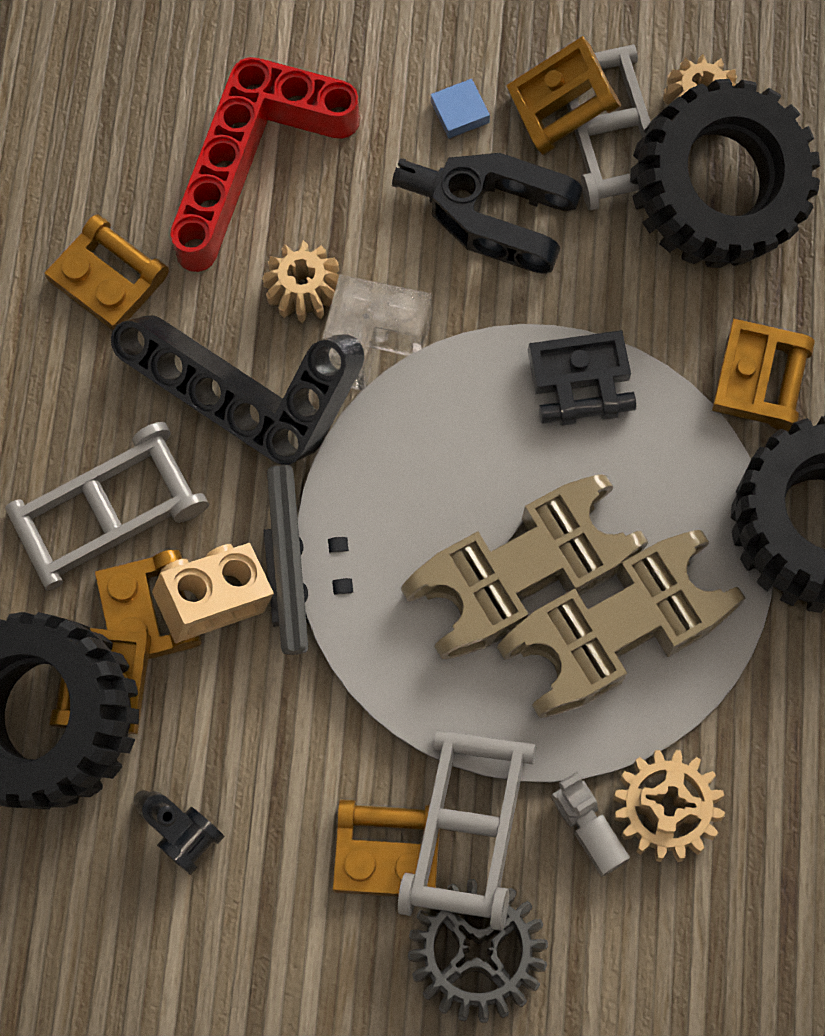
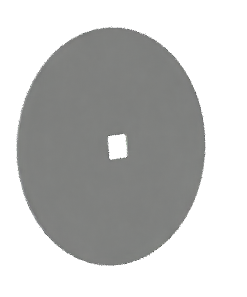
[298,324,773,783]

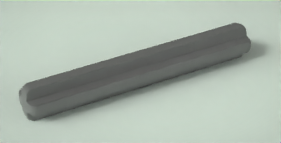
[267,465,308,655]

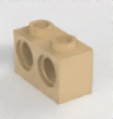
[152,543,274,643]

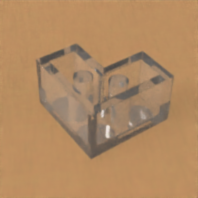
[322,274,432,390]

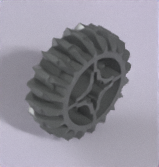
[408,879,548,1023]

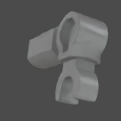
[551,772,630,877]

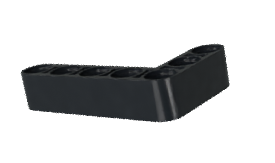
[111,315,365,465]

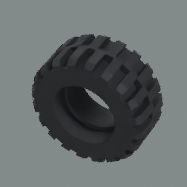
[630,78,820,268]
[731,416,825,613]
[0,612,140,809]

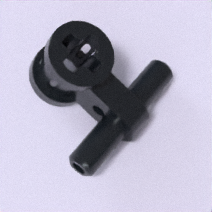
[134,790,225,875]

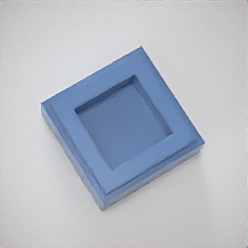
[431,79,490,139]

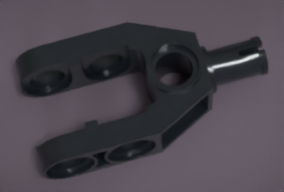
[392,153,583,274]

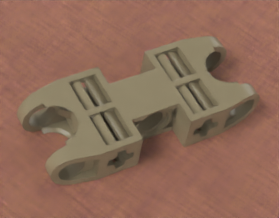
[401,474,648,659]
[497,530,746,718]

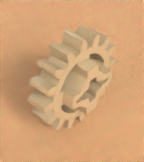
[613,750,725,862]

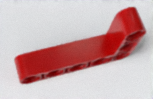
[170,57,360,272]

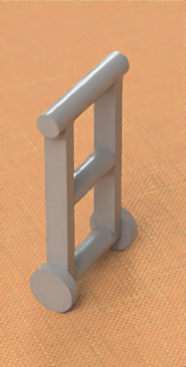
[566,44,651,211]
[5,422,209,591]
[398,730,536,931]

